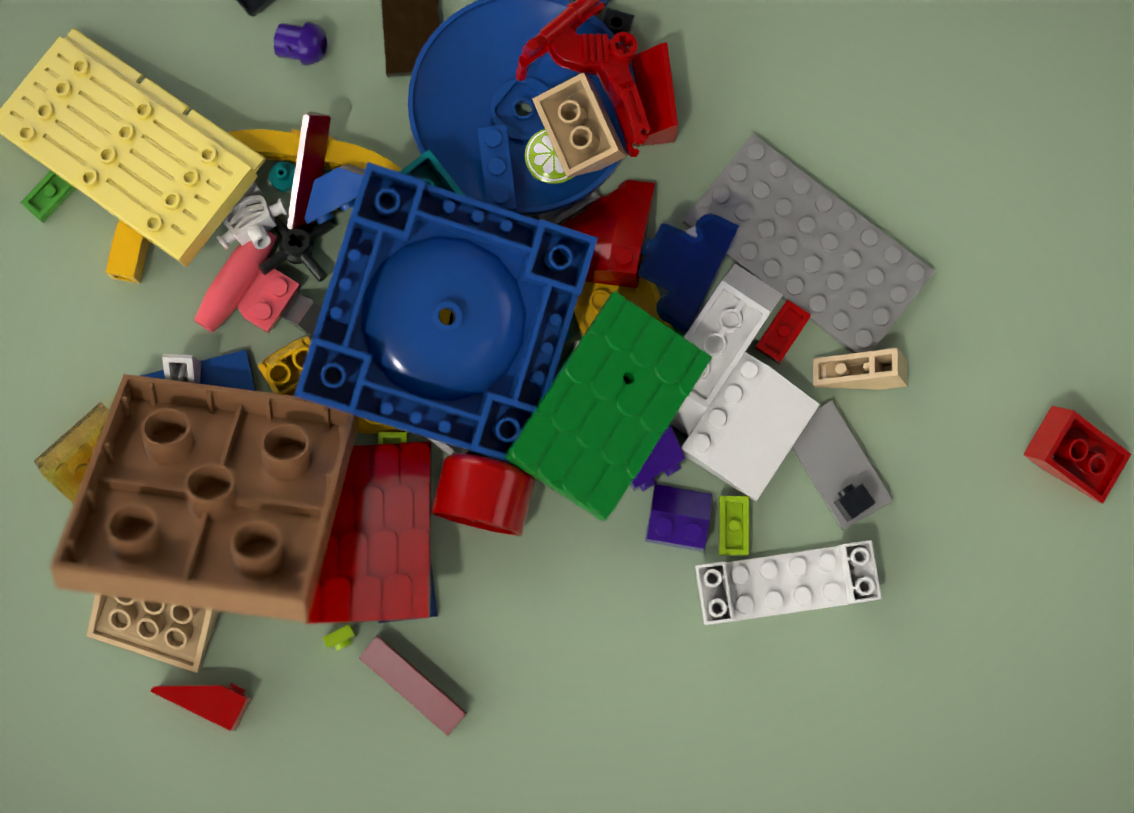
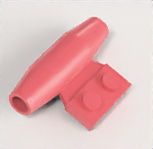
[194,230,301,334]

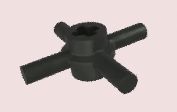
[258,216,334,282]

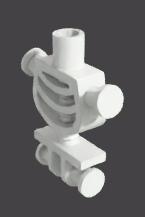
[216,181,288,250]

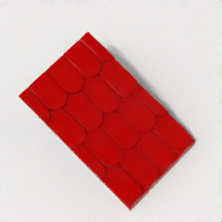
[306,442,432,624]

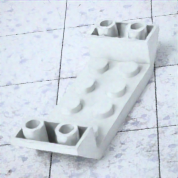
[670,264,783,437]
[695,540,882,625]

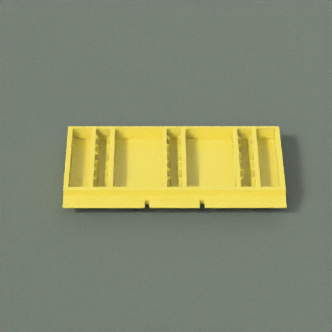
[0,28,266,267]

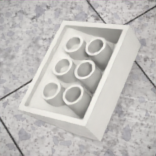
[681,352,820,502]

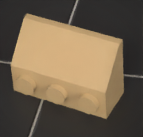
[532,72,627,178]

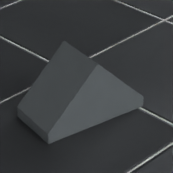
[281,293,322,337]

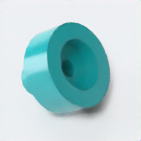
[269,162,295,192]

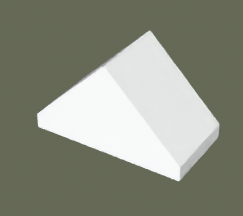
[162,354,201,384]

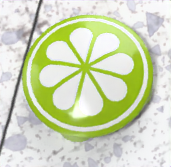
[525,129,575,184]

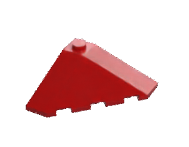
[560,180,655,288]

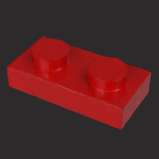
[755,299,811,364]

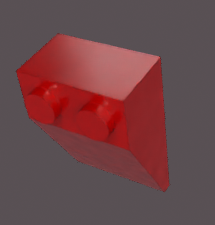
[1023,406,1132,504]

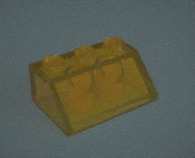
[34,402,110,504]

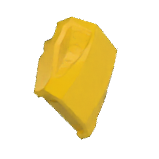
[258,335,311,396]

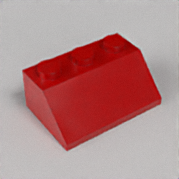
[631,42,678,146]

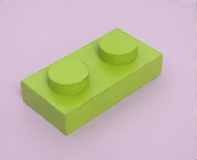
[719,496,749,556]

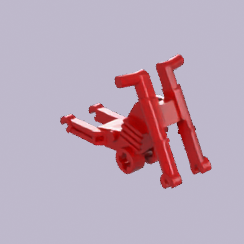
[515,0,651,157]

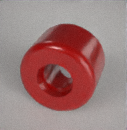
[431,453,535,536]

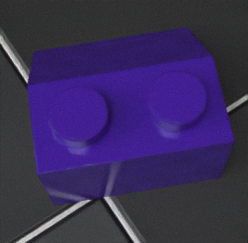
[630,425,685,492]
[645,484,712,552]

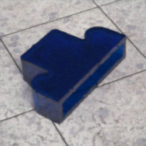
[638,213,740,332]

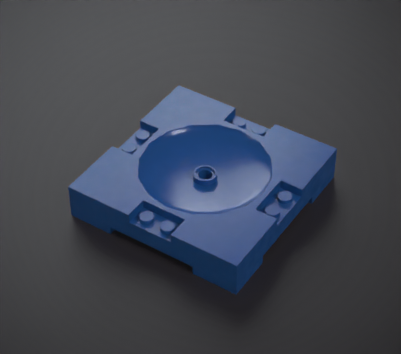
[294,162,598,464]

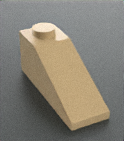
[813,348,908,390]

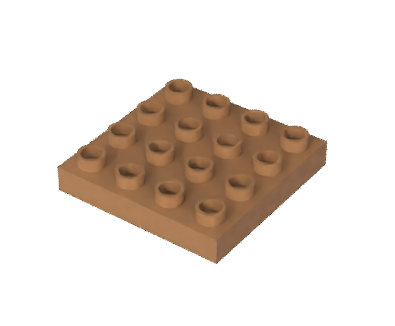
[50,374,359,623]

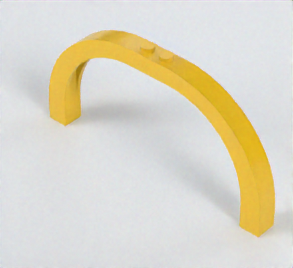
[105,129,453,325]

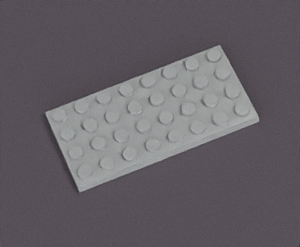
[683,134,935,353]

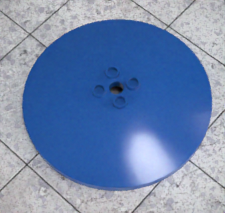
[408,0,637,216]

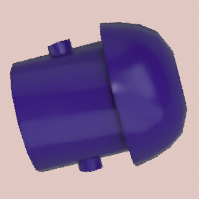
[274,21,327,66]

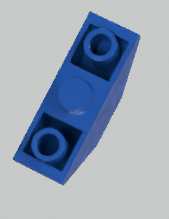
[304,164,365,224]

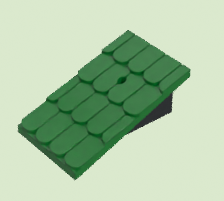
[504,291,712,522]

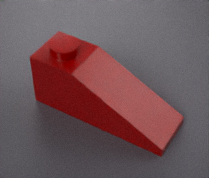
[150,682,252,731]

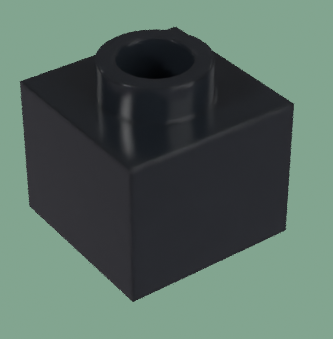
[603,7,634,45]
[834,483,876,522]

